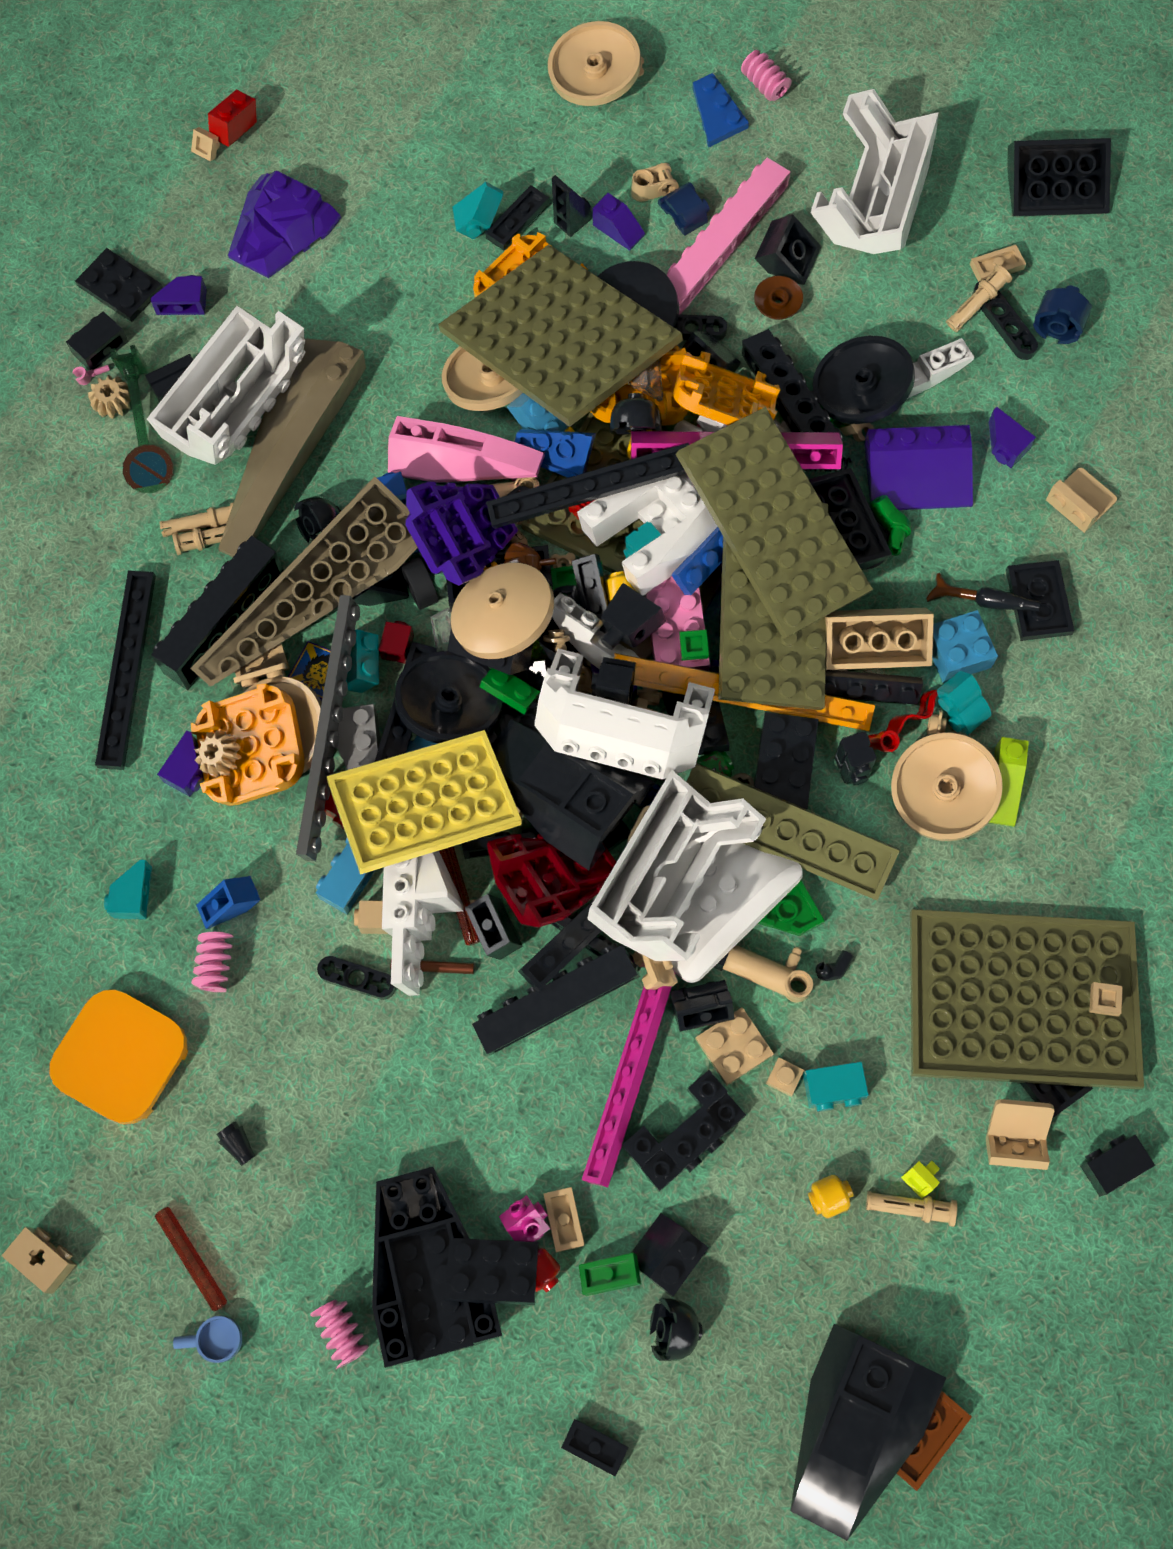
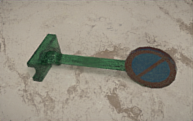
[110,345,173,493]

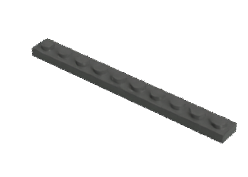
[296,595,360,862]

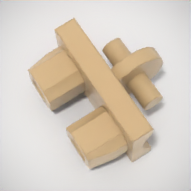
[632,951,678,990]

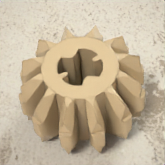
[88,374,133,419]
[194,730,242,777]

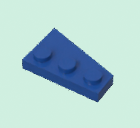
[692,73,749,148]
[515,429,596,478]

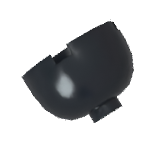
[610,393,662,435]
[294,496,341,544]
[650,1298,703,1361]

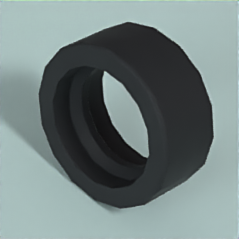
[401,557,439,610]

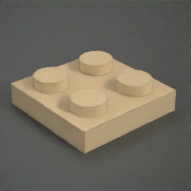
[695,1007,774,1086]

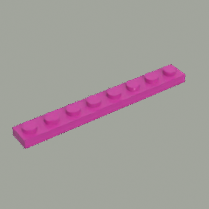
[582,972,676,1188]

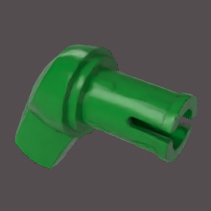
[870,495,911,556]

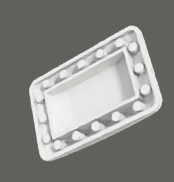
[671,843,803,983]

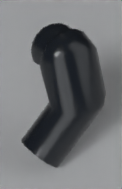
[815,950,854,981]

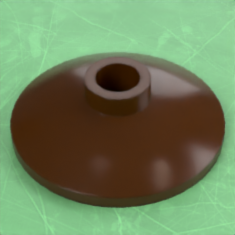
[754,276,803,320]

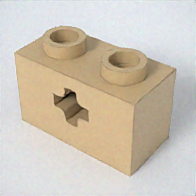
[1,1227,76,1294]

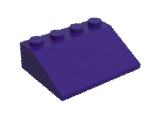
[864,425,973,511]

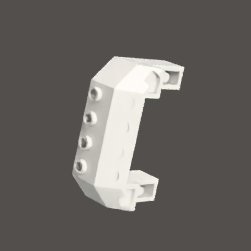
[534,648,715,779]

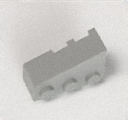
[337,704,380,770]

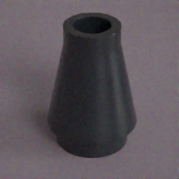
[216,1121,256,1166]

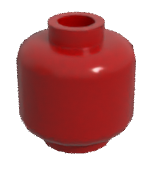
[536,1248,560,1293]

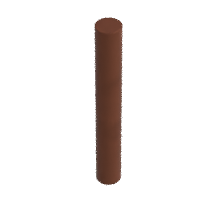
[390,959,474,974]

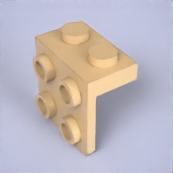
[1046,468,1117,533]
[233,642,290,687]
[986,1099,1054,1170]

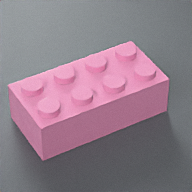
[645,576,710,671]

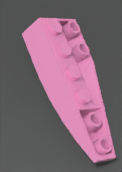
[388,416,545,483]

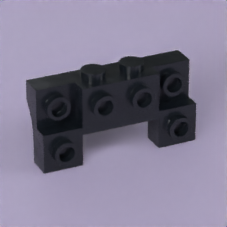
[622,1070,746,1192]

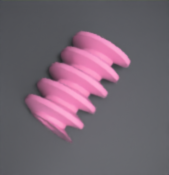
[741,50,792,101]
[191,931,234,992]
[310,1300,369,1369]

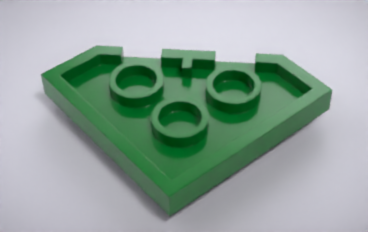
[758,880,825,936]

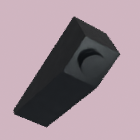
[552,175,591,237]

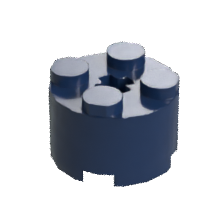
[1033,285,1092,344]

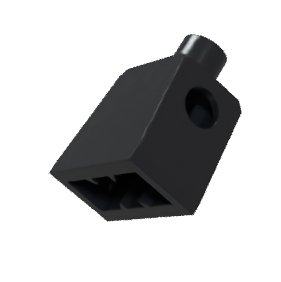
[601,583,666,650]

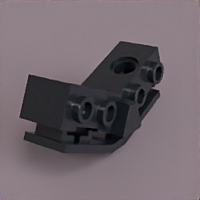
[589,657,636,705]

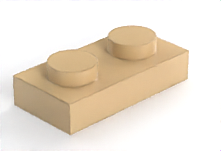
[970,244,1026,282]
[543,1187,585,1253]

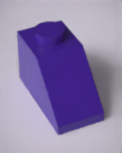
[593,193,645,251]
[151,275,207,315]
[988,407,1036,468]
[157,730,204,797]

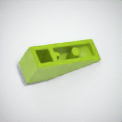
[989,737,1029,827]

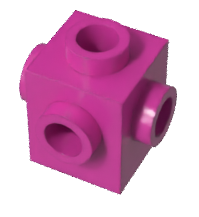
[499,1195,550,1242]

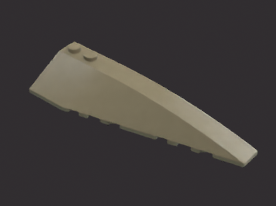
[218,338,366,557]
[191,476,418,687]

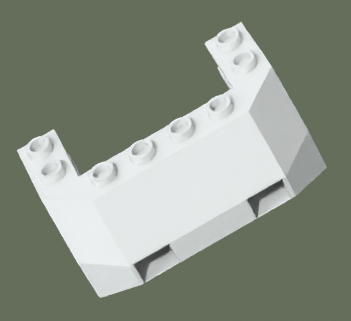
[810,89,939,254]
[147,306,305,465]
[588,770,766,961]

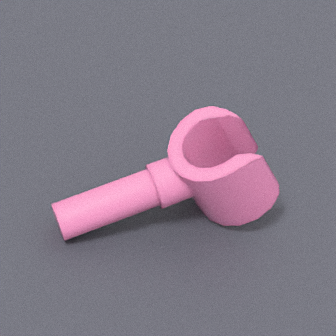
[73,365,110,385]

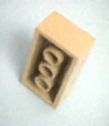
[825,608,934,670]

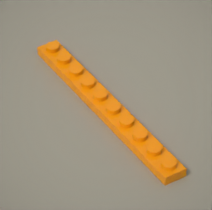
[614,653,875,731]

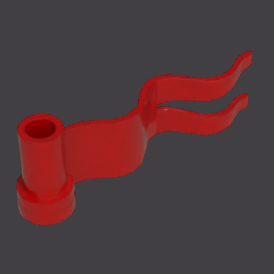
[868,690,938,752]

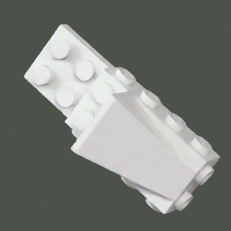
[382,851,464,996]

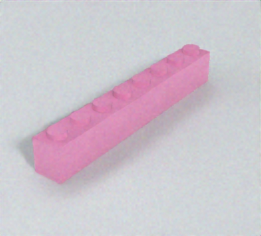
[667,158,791,314]

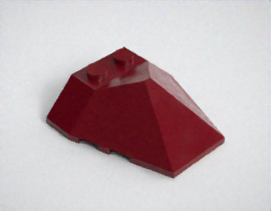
[487,834,617,927]

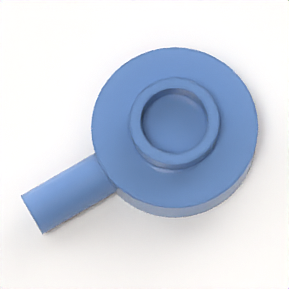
[173,1316,242,1363]

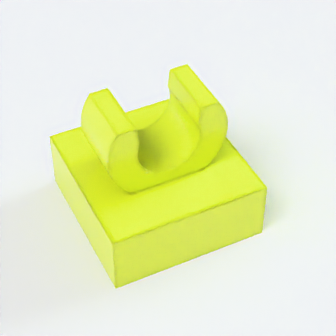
[901,1160,940,1199]

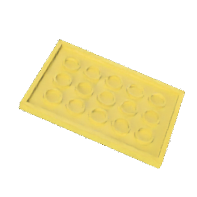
[327,730,522,875]

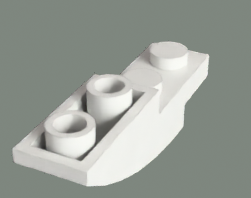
[907,338,975,399]
[552,593,640,669]

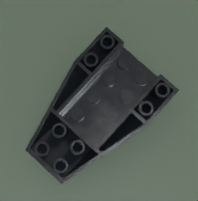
[491,720,655,871]
[372,1167,502,1368]
[790,1324,947,1541]

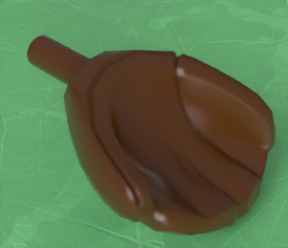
[504,542,557,571]

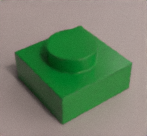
[679,630,709,661]

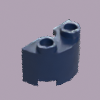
[658,182,710,236]

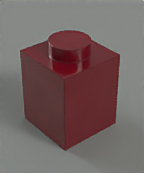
[379,621,414,664]

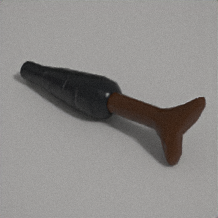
[926,573,1041,612]

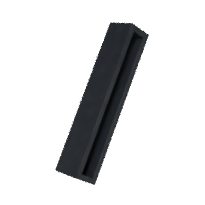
[472,943,640,1055]

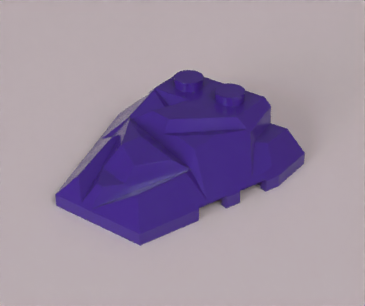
[228,170,341,278]
[406,481,518,586]

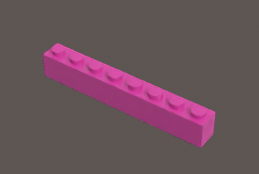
[631,431,843,469]

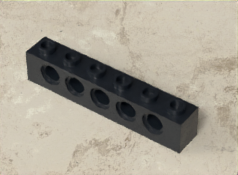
[742,329,843,441]

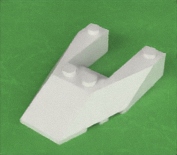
[577,473,718,596]

